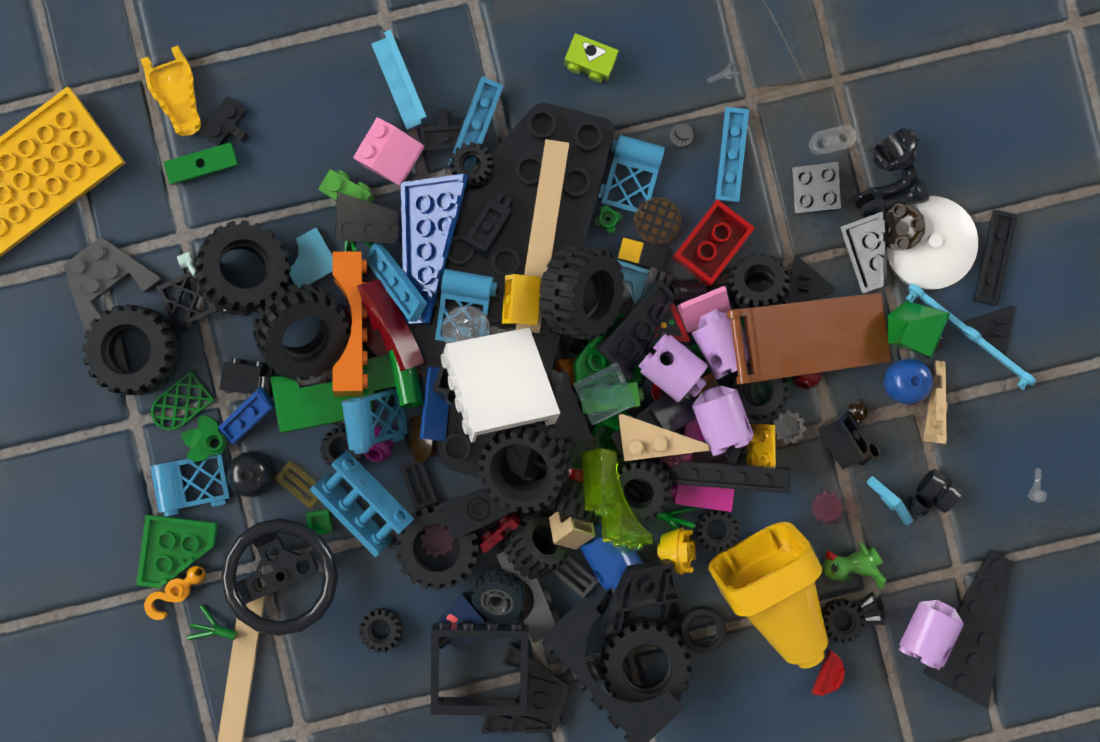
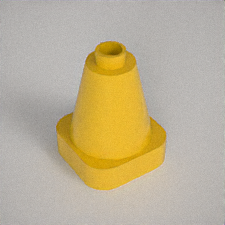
[708,522,828,669]

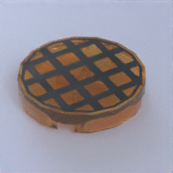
[634,197,681,245]

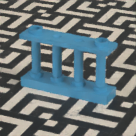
[310,450,414,558]

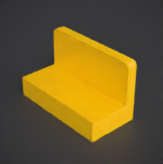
[502,274,541,325]

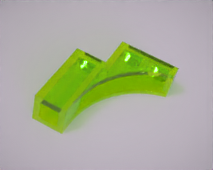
[582,448,653,550]

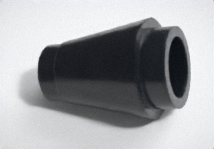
[670,281,706,304]

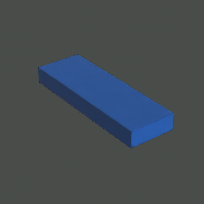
[420,367,449,441]
[218,387,275,446]

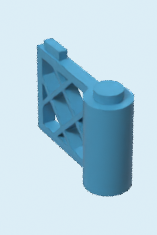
[598,135,665,215]
[435,269,497,343]
[342,387,408,454]
[150,453,230,516]

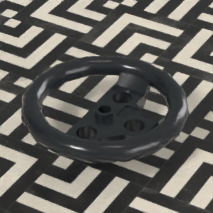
[221,518,338,636]

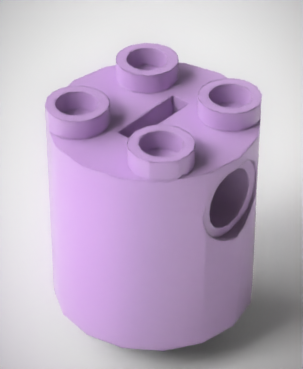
[691,309,750,380]
[638,334,708,402]
[692,385,754,456]
[899,600,964,670]

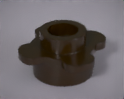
[849,399,868,426]

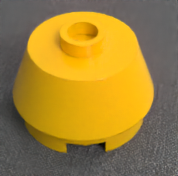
[657,527,696,575]

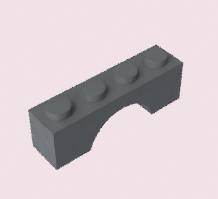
[496,549,560,643]

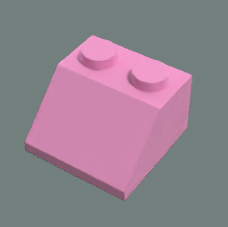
[353,117,425,187]
[676,286,731,332]

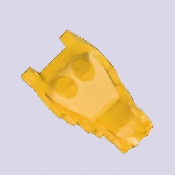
[140,45,201,136]

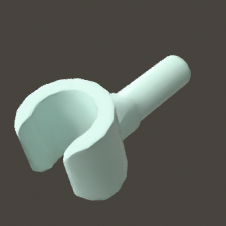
[177,252,196,278]

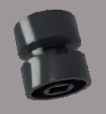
[916,469,962,513]

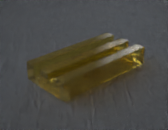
[274,461,319,509]

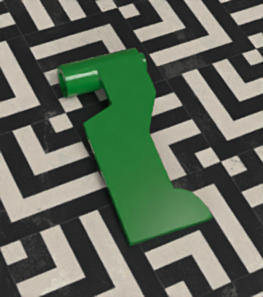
[270,350,424,433]

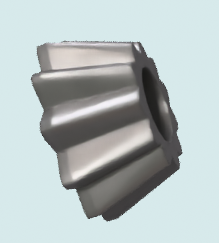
[773,410,806,444]

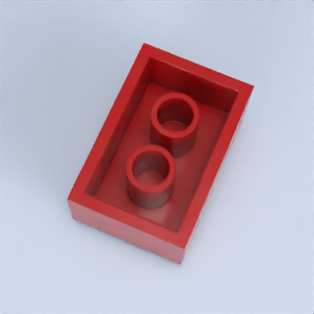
[671,199,755,287]

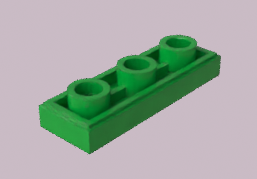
[163,142,239,185]

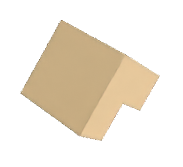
[549,512,595,550]

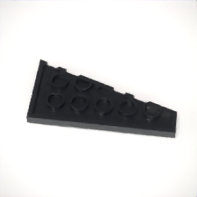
[923,549,1013,709]

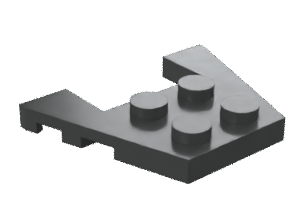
[63,237,163,332]

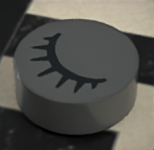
[669,123,693,148]

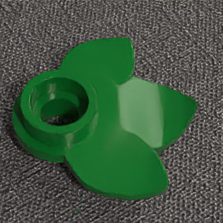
[181,415,227,462]

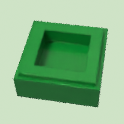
[306,509,334,535]

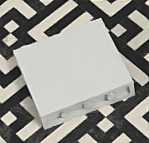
[441,327,560,443]

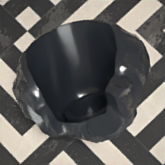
[873,128,919,171]

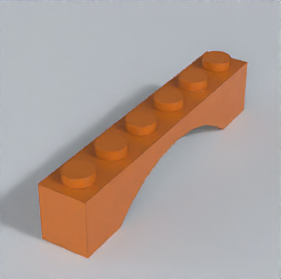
[333,251,368,397]

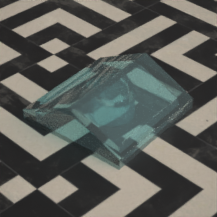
[573,363,636,425]

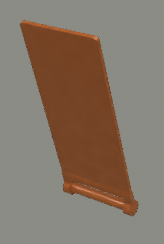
[726,293,891,384]

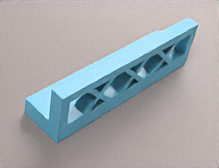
[371,30,429,131]

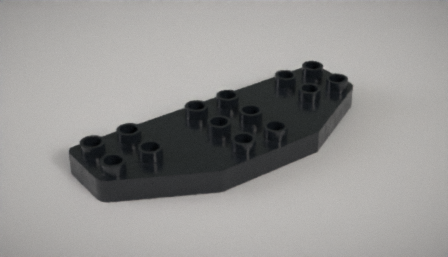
[413,103,614,479]

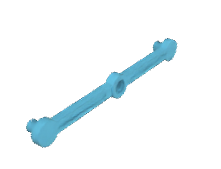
[906,284,1037,390]

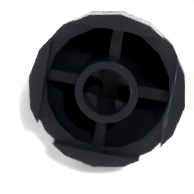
[227,451,277,498]

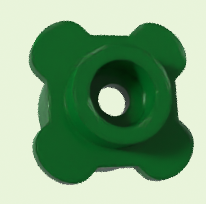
[594,206,622,233]

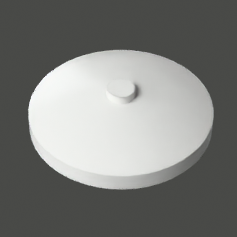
[887,196,978,290]

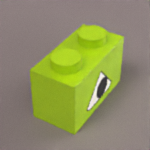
[564,33,619,83]

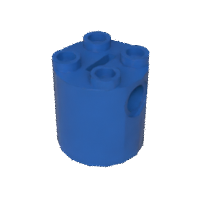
[579,522,643,590]

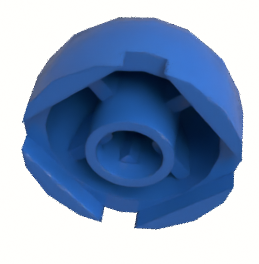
[883,358,933,405]

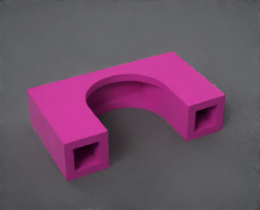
[670,418,735,512]

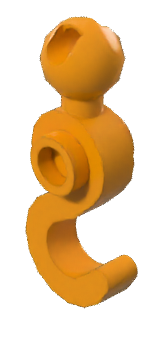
[144,566,206,620]

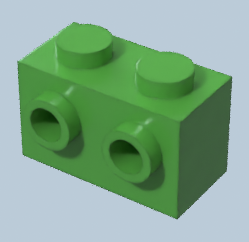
[318,169,375,203]

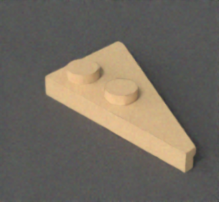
[923,360,948,444]
[618,414,709,461]

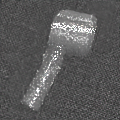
[707,62,740,84]
[1028,468,1047,503]

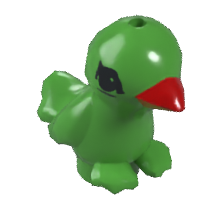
[822,542,887,589]

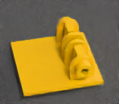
[746,424,776,467]

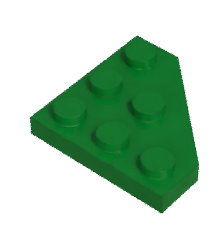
[572,314,642,387]
[136,514,218,588]

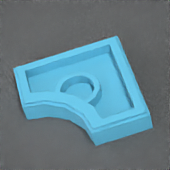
[289,227,333,288]

